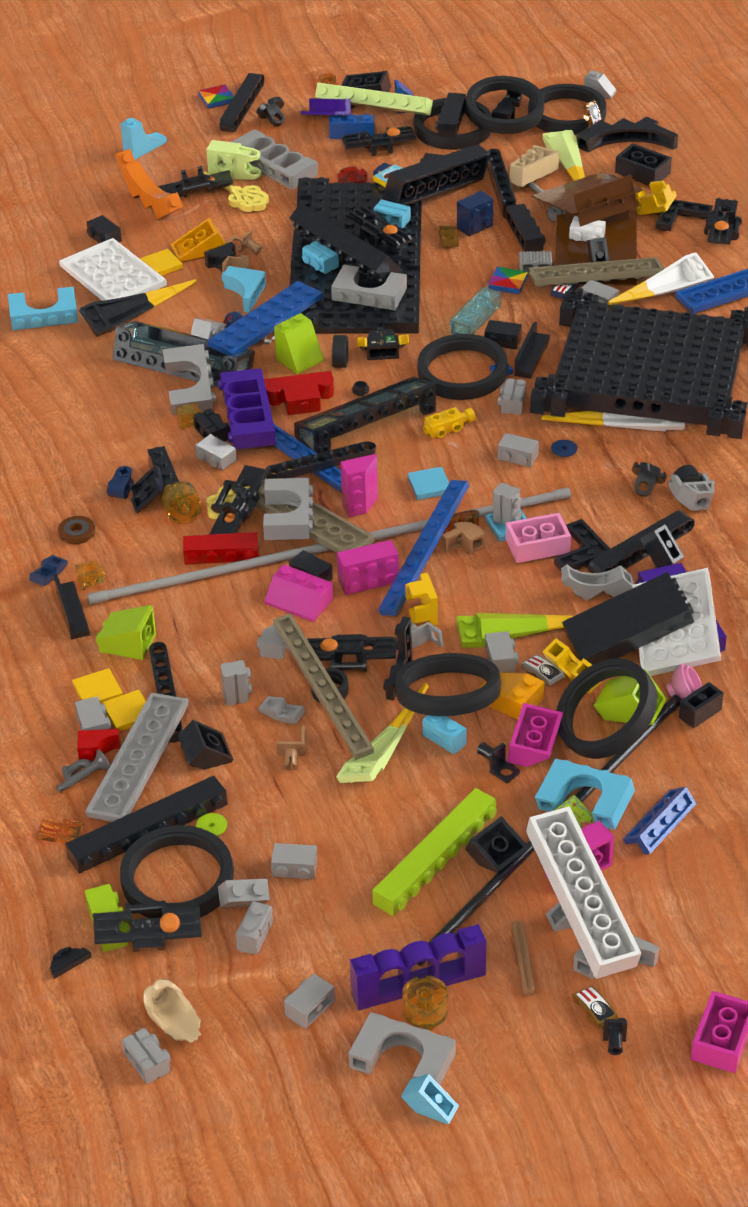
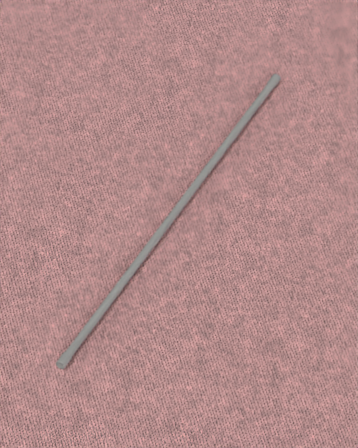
[87,487,571,605]

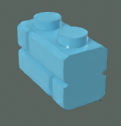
[373,199,411,229]
[302,241,339,274]
[422,715,467,754]

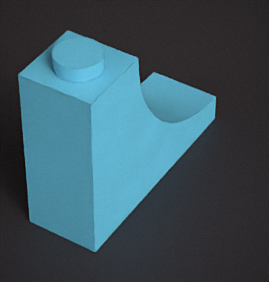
[120,117,167,159]
[221,266,266,312]

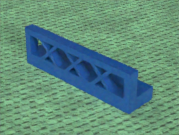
[623,787,697,855]

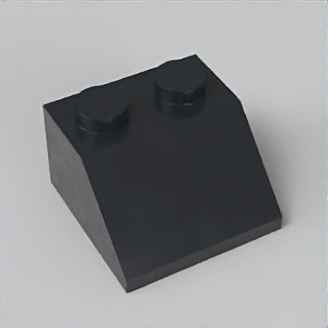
[178,720,234,770]
[465,816,530,873]

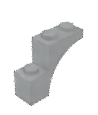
[561,565,634,602]
[573,934,659,979]

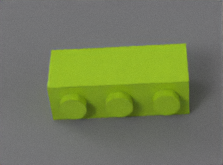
[84,884,130,952]

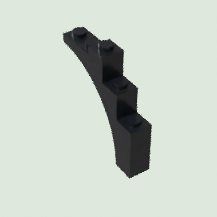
[577,116,678,152]

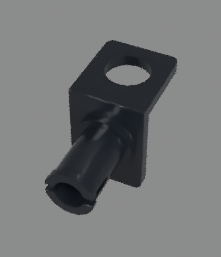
[477,742,520,783]
[603,1018,627,1055]

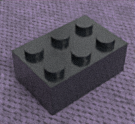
[615,143,672,186]

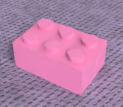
[506,513,571,563]

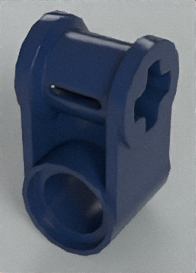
[107,466,134,499]

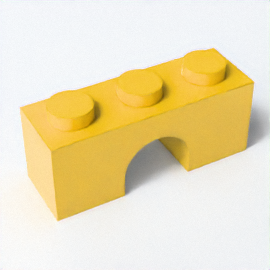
[543,638,602,694]

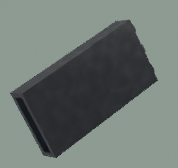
[562,572,694,665]

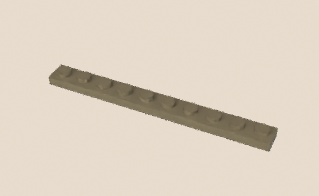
[273,613,374,760]

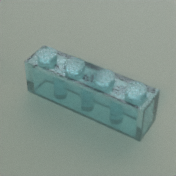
[450,287,501,335]

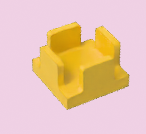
[636,180,677,215]
[405,573,438,627]

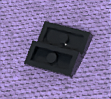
[131,466,163,513]

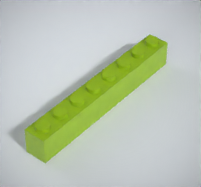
[372,788,497,916]

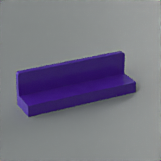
[301,98,351,115]

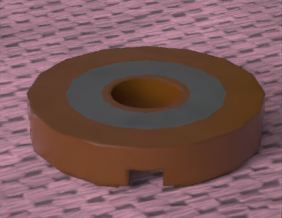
[58,516,95,544]

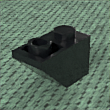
[491,97,515,119]

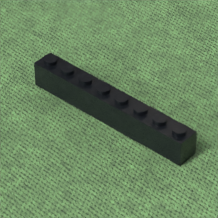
[65,775,228,874]

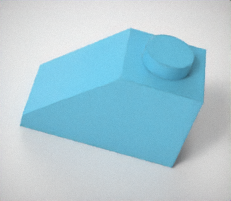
[401,1074,459,1124]

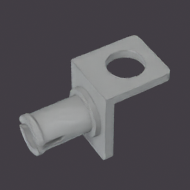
[411,622,444,649]

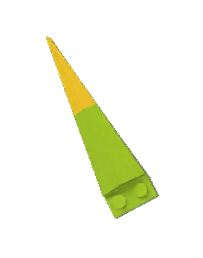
[456,613,573,648]

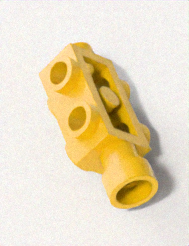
[423,407,476,438]

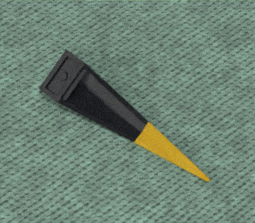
[79,279,196,337]

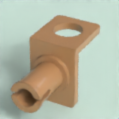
[226,230,262,255]
[222,254,249,273]
[277,725,306,770]

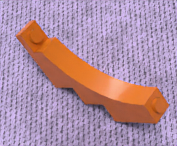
[115,149,183,220]

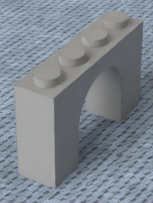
[331,265,407,310]
[163,344,216,415]
[263,478,313,540]
[348,1012,456,1085]

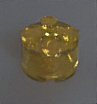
[162,482,202,524]
[402,976,448,1031]

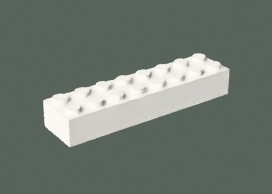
[526,806,641,979]

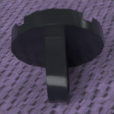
[256,97,284,126]
[631,462,667,497]

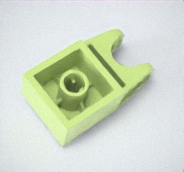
[206,140,262,180]

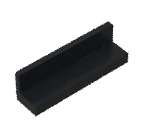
[514,322,550,379]
[53,574,90,640]

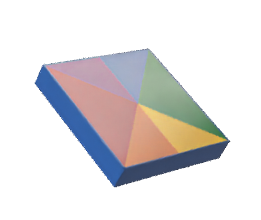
[198,84,234,109]
[488,266,529,294]

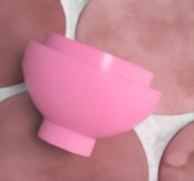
[667,663,702,699]

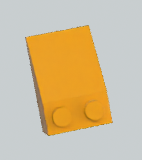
[170,218,226,262]
[478,673,544,720]

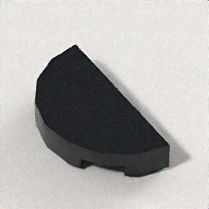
[50,946,91,979]

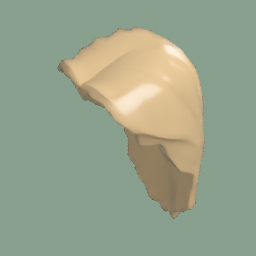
[143,978,201,1043]

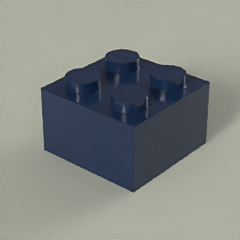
[457,191,494,236]

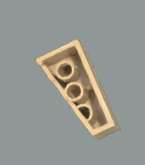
[510,145,559,187]

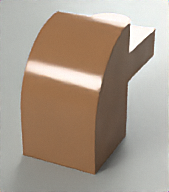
[442,522,485,554]

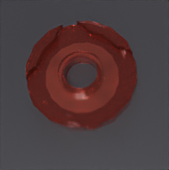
[337,166,368,183]

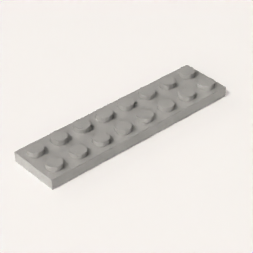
[85,693,189,822]

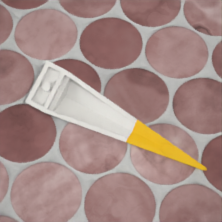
[607,252,714,305]
[541,403,685,432]

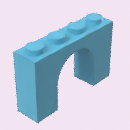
[8,287,78,330]
[535,759,635,830]

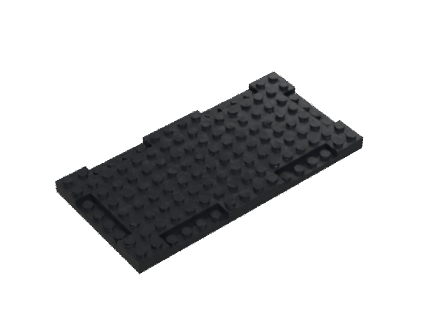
[289,177,422,334]

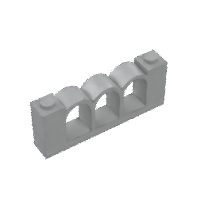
[231,129,318,190]

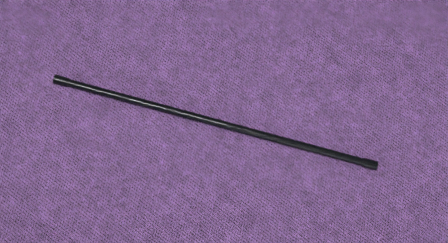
[417,695,682,966]

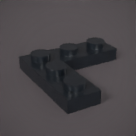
[656,199,713,231]
[554,519,610,571]
[383,616,413,701]

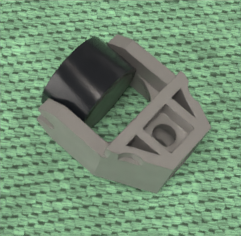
[668,465,715,511]

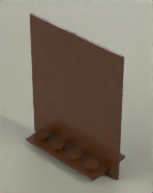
[532,172,644,227]
[555,210,637,285]

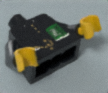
[357,327,409,360]

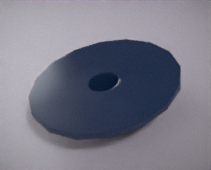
[551,440,578,457]

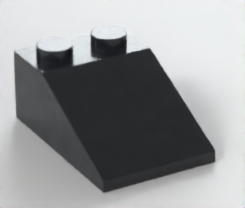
[341,71,391,92]

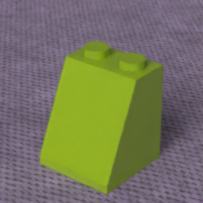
[274,313,324,374]
[96,605,156,660]
[594,669,667,725]

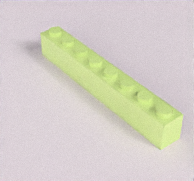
[315,83,433,116]

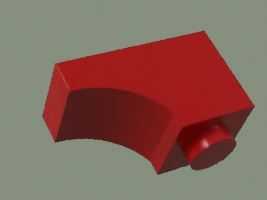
[77,729,121,762]

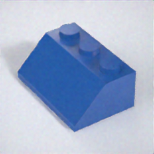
[329,114,375,139]

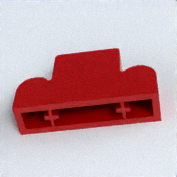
[264,371,334,415]

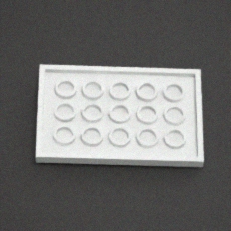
[59,238,167,300]
[632,568,721,676]

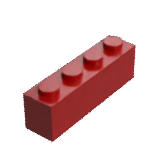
[183,532,259,565]

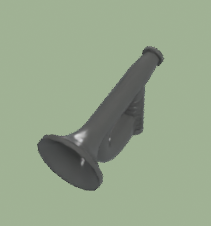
[56,750,111,793]

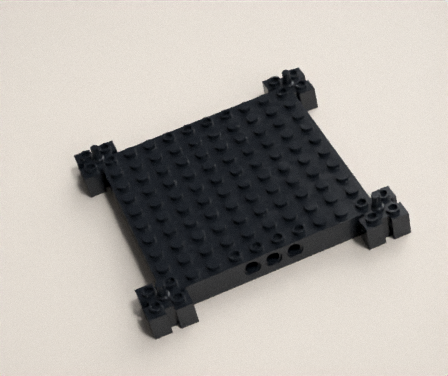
[530,288,748,439]

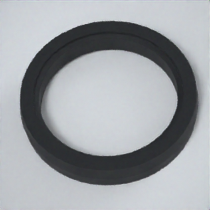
[465,76,544,134]
[528,84,607,135]
[413,98,492,150]
[417,334,508,400]
[395,653,501,716]
[556,658,657,759]
[120,825,234,918]

